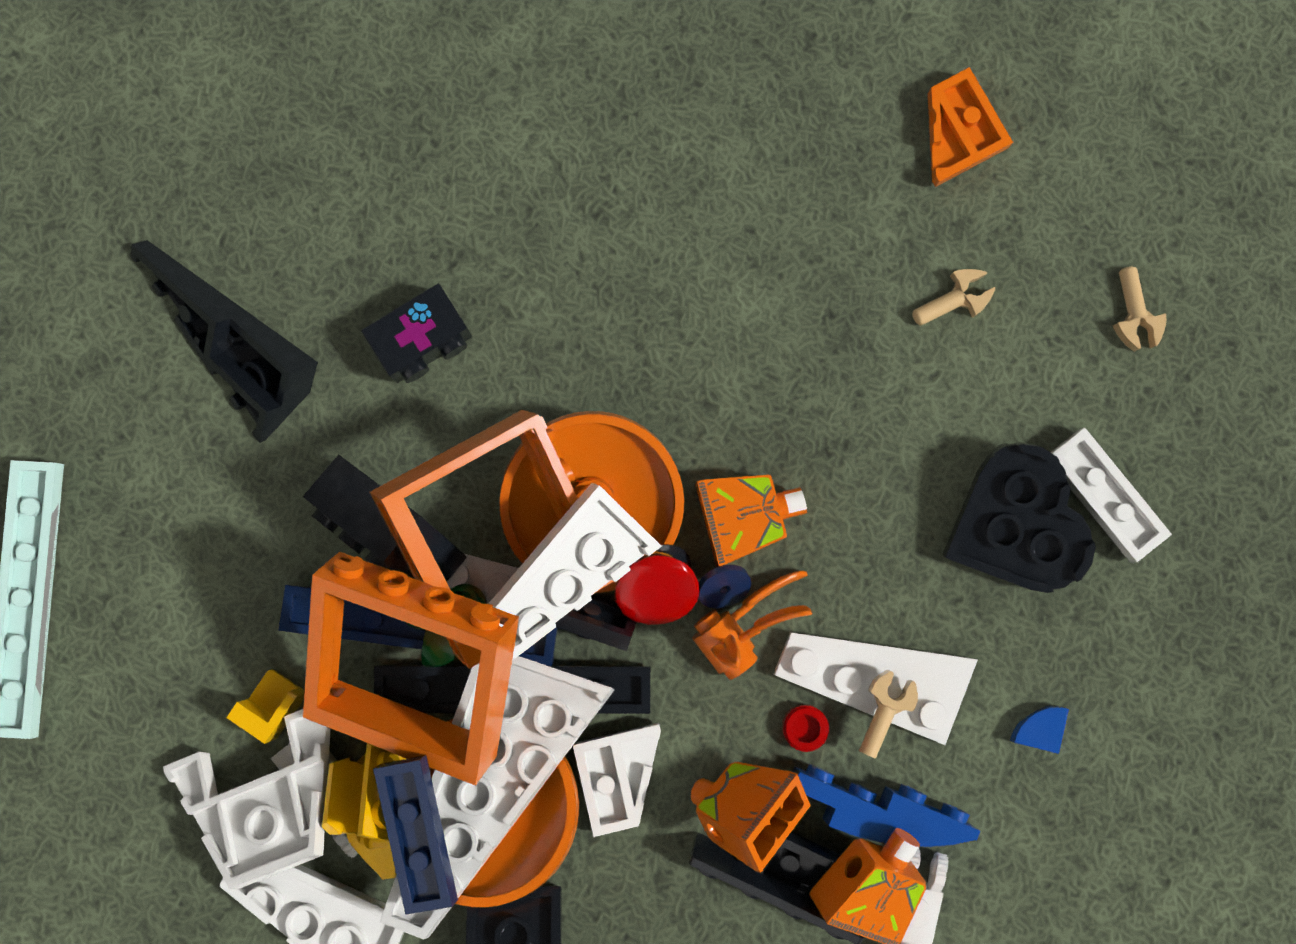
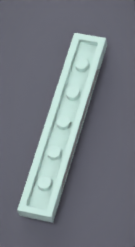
[0,460,64,739]

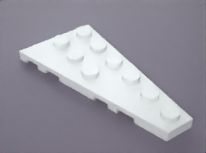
[380,656,615,940]

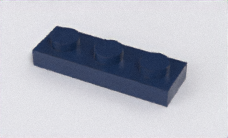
[373,755,458,915]

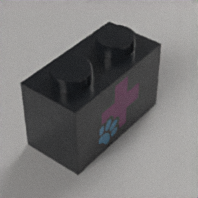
[361,283,473,383]

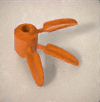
[692,571,812,680]

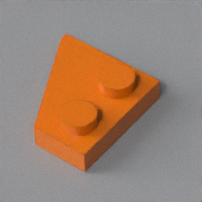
[927,67,1013,187]

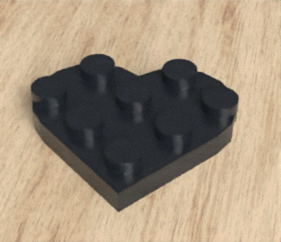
[943,442,1096,593]

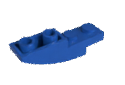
[792,764,980,847]

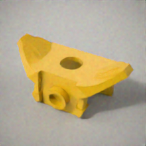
[321,743,407,880]

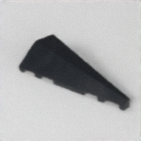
[130,240,318,443]

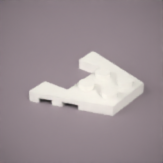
[163,709,330,889]

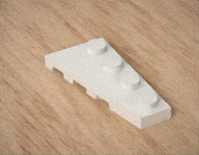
[489,483,662,660]
[773,632,978,745]
[219,864,404,944]

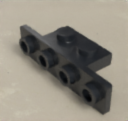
[689,832,864,944]

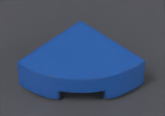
[1010,706,1069,754]

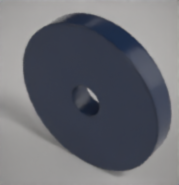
[699,565,751,609]

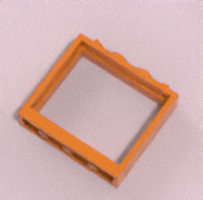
[370,410,614,669]
[303,552,519,786]

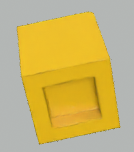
[226,669,305,744]

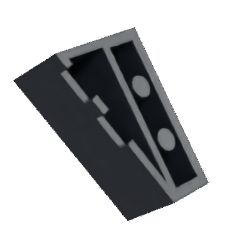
[303,454,467,582]

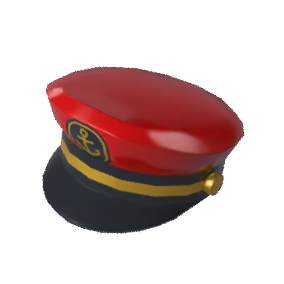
[615,545,699,625]

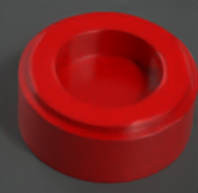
[782,704,829,752]

